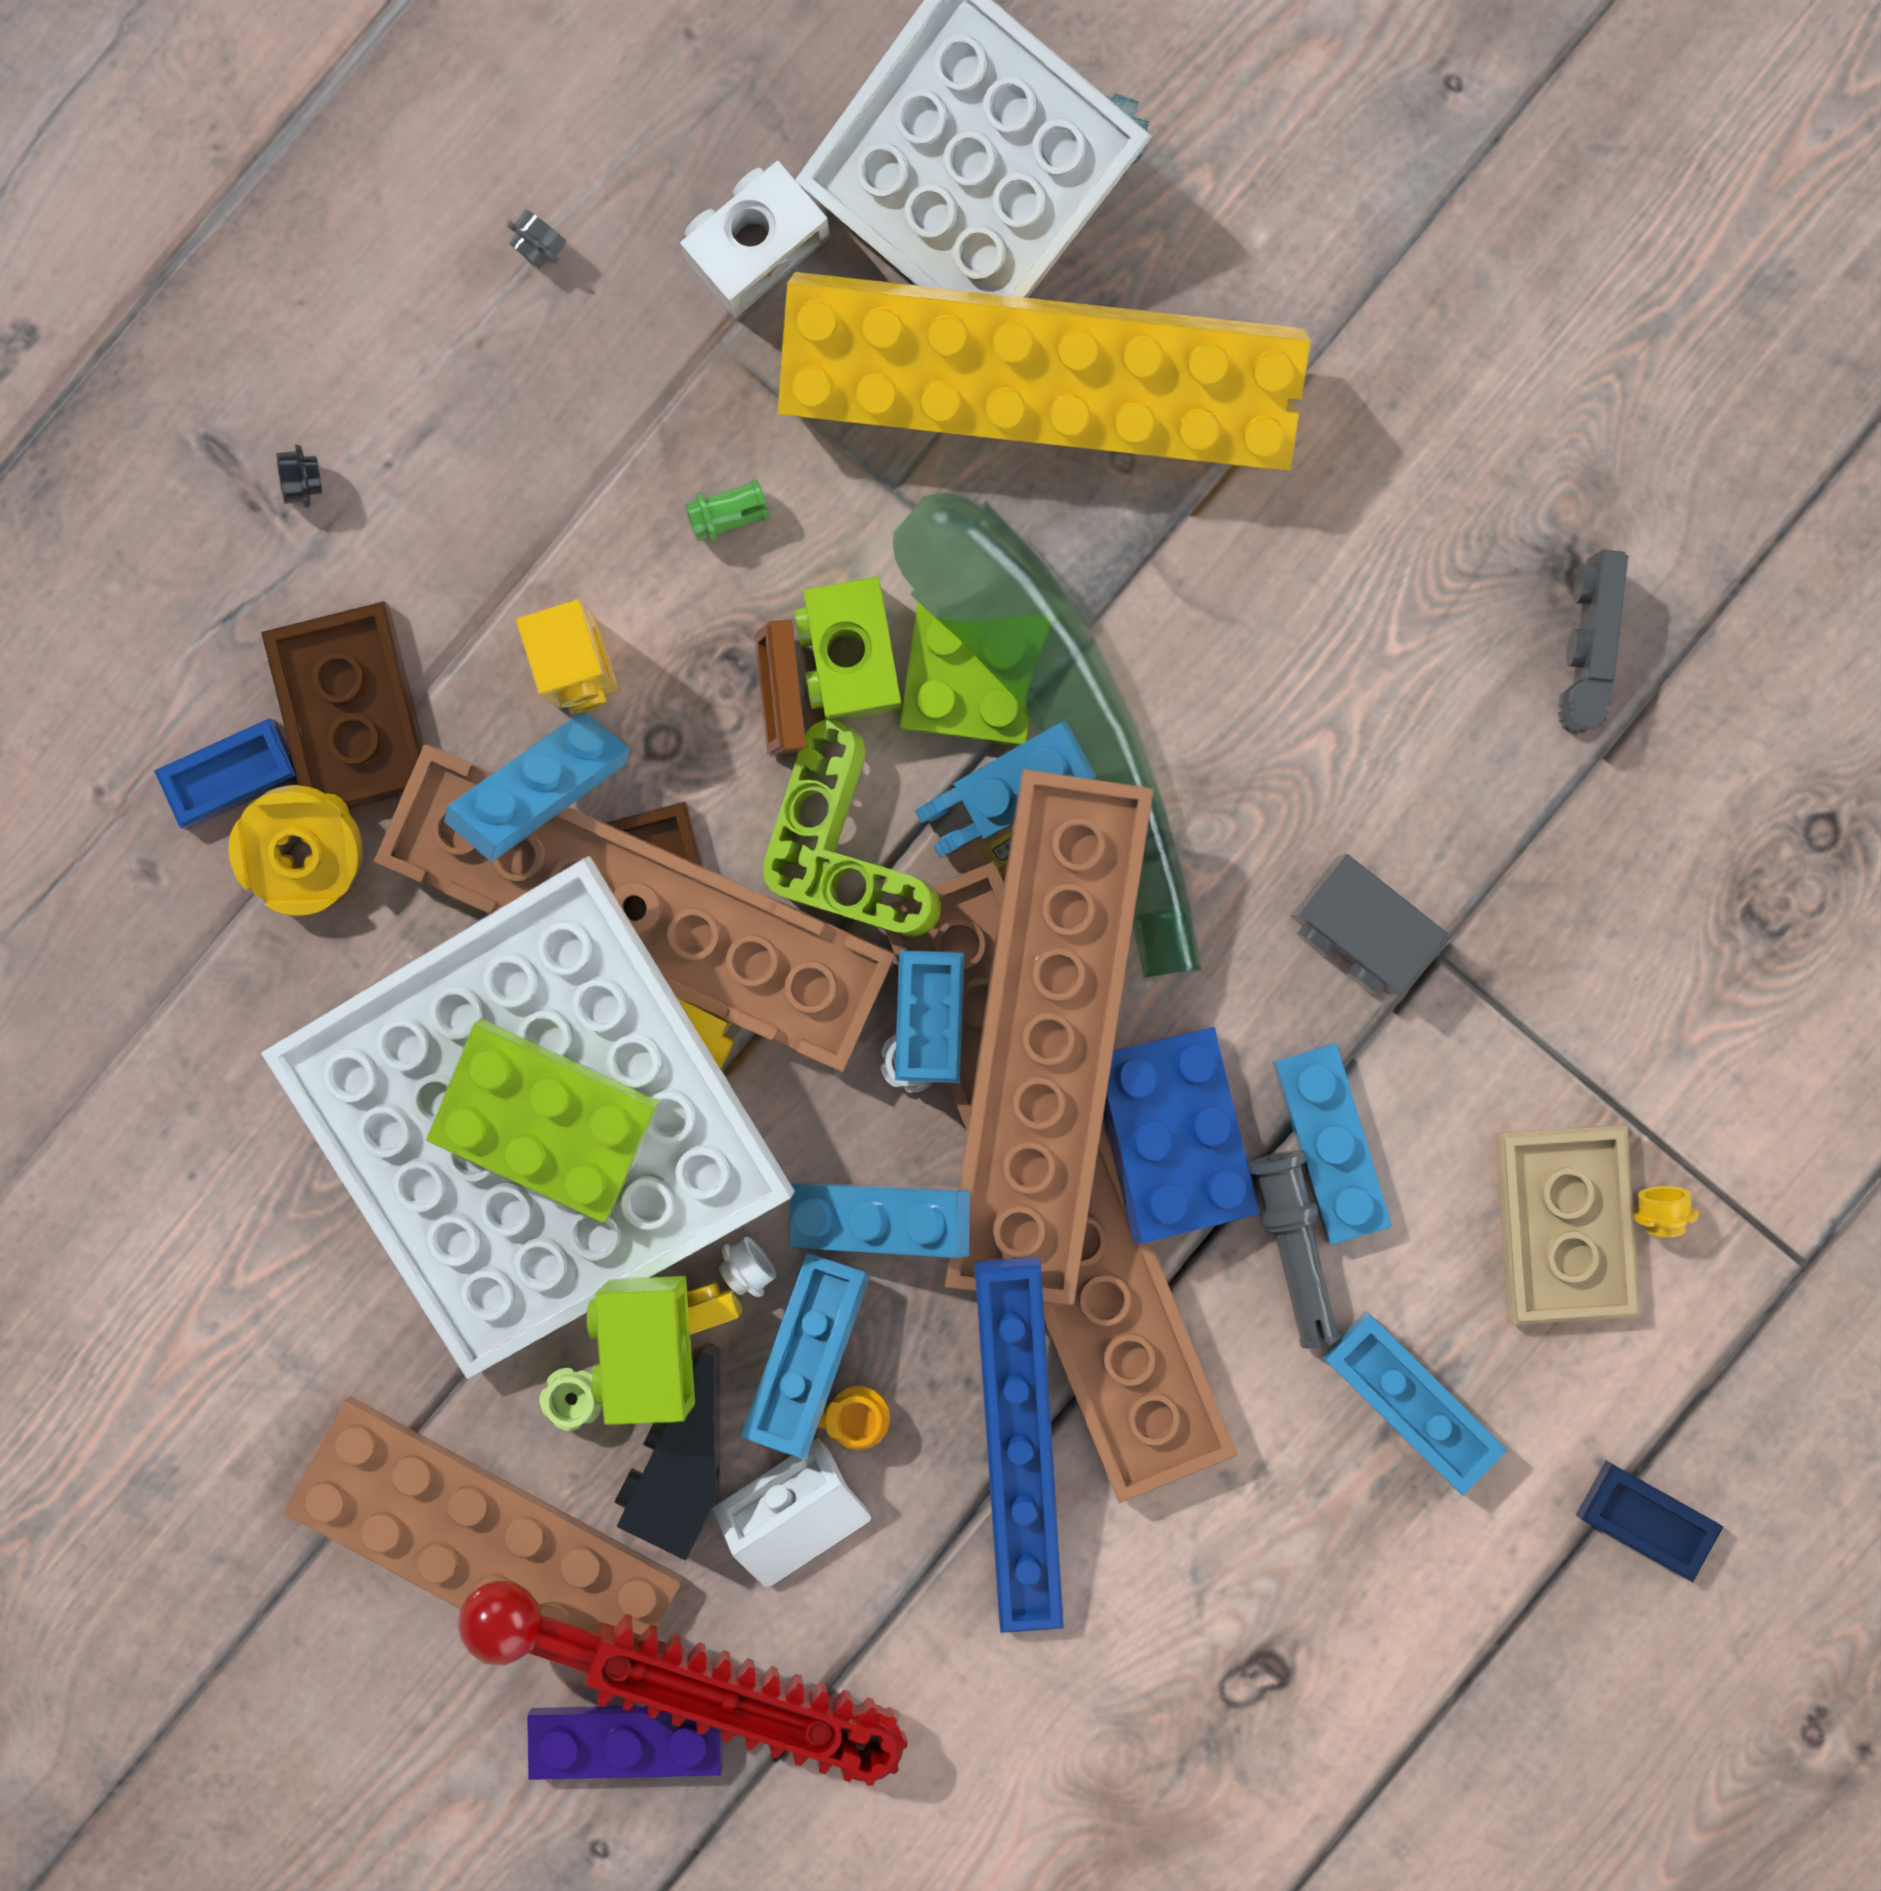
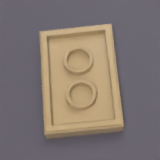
[1495,1125,1641,1325]

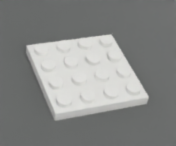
[795,0,1153,298]

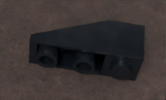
[614,1342,721,1561]

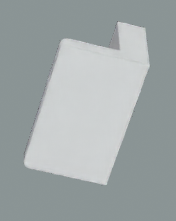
[712,1438,871,1587]

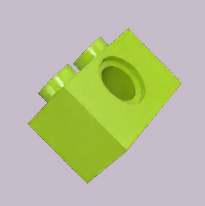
[794,576,902,721]

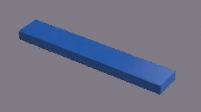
[974,1257,1064,1633]

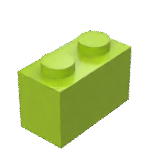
[587,1276,695,1425]

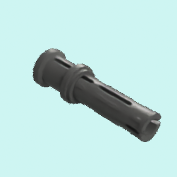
[1248,1150,1341,1349]

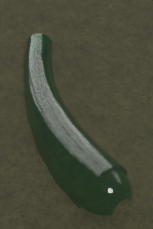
[893,492,1203,978]

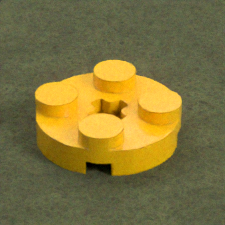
[228,785,363,916]

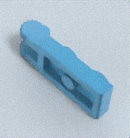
[915,721,1097,858]

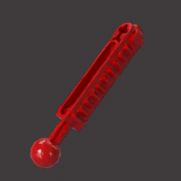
[457,1581,908,1786]

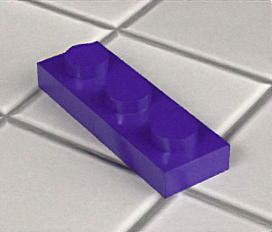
[527,1705,723,1780]

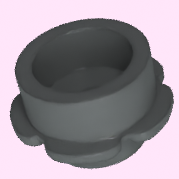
[507,209,567,268]

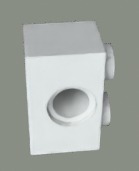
[680,160,830,318]

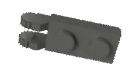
[1558,549,1629,734]

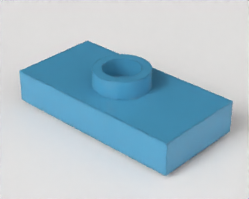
[895,951,964,1083]

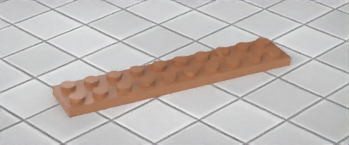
[885,861,1238,1504]

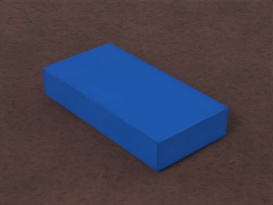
[154,718,297,830]

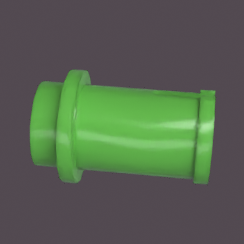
[685,480,770,543]

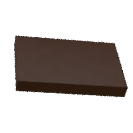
[261,601,424,809]

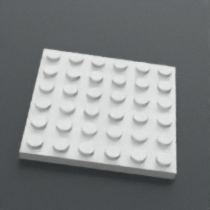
[261,856,795,1379]

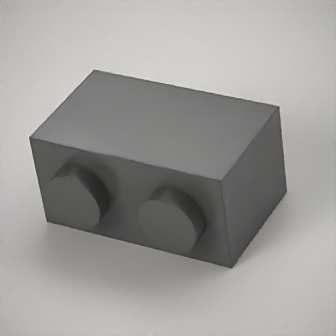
[1290,854,1449,996]

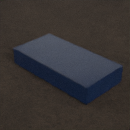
[1576,1460,1724,1582]

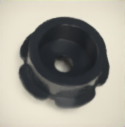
[276,444,322,508]

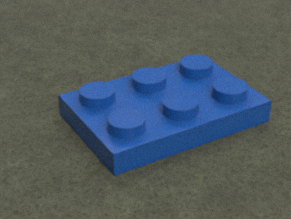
[1103,1027,1260,1244]

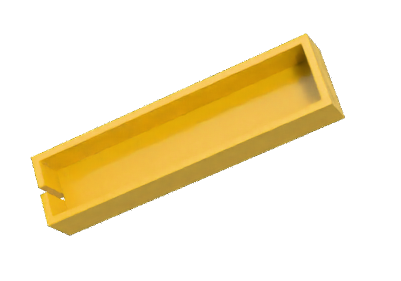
[777,272,1311,471]

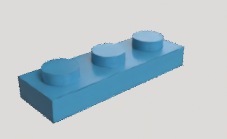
[445,712,630,862]
[1272,1043,1392,1245]
[790,1182,969,1258]
[740,1253,871,1460]
[1321,1312,1508,1496]

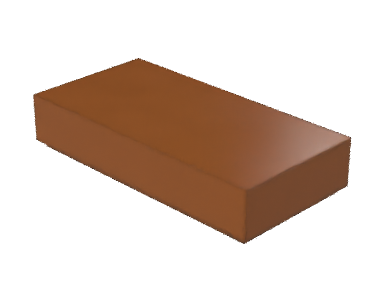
[755,620,806,757]

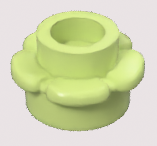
[539,1367,603,1431]

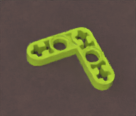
[762,719,941,937]

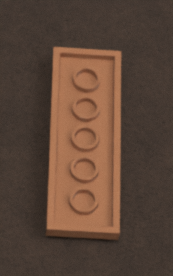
[283,1396,684,1677]

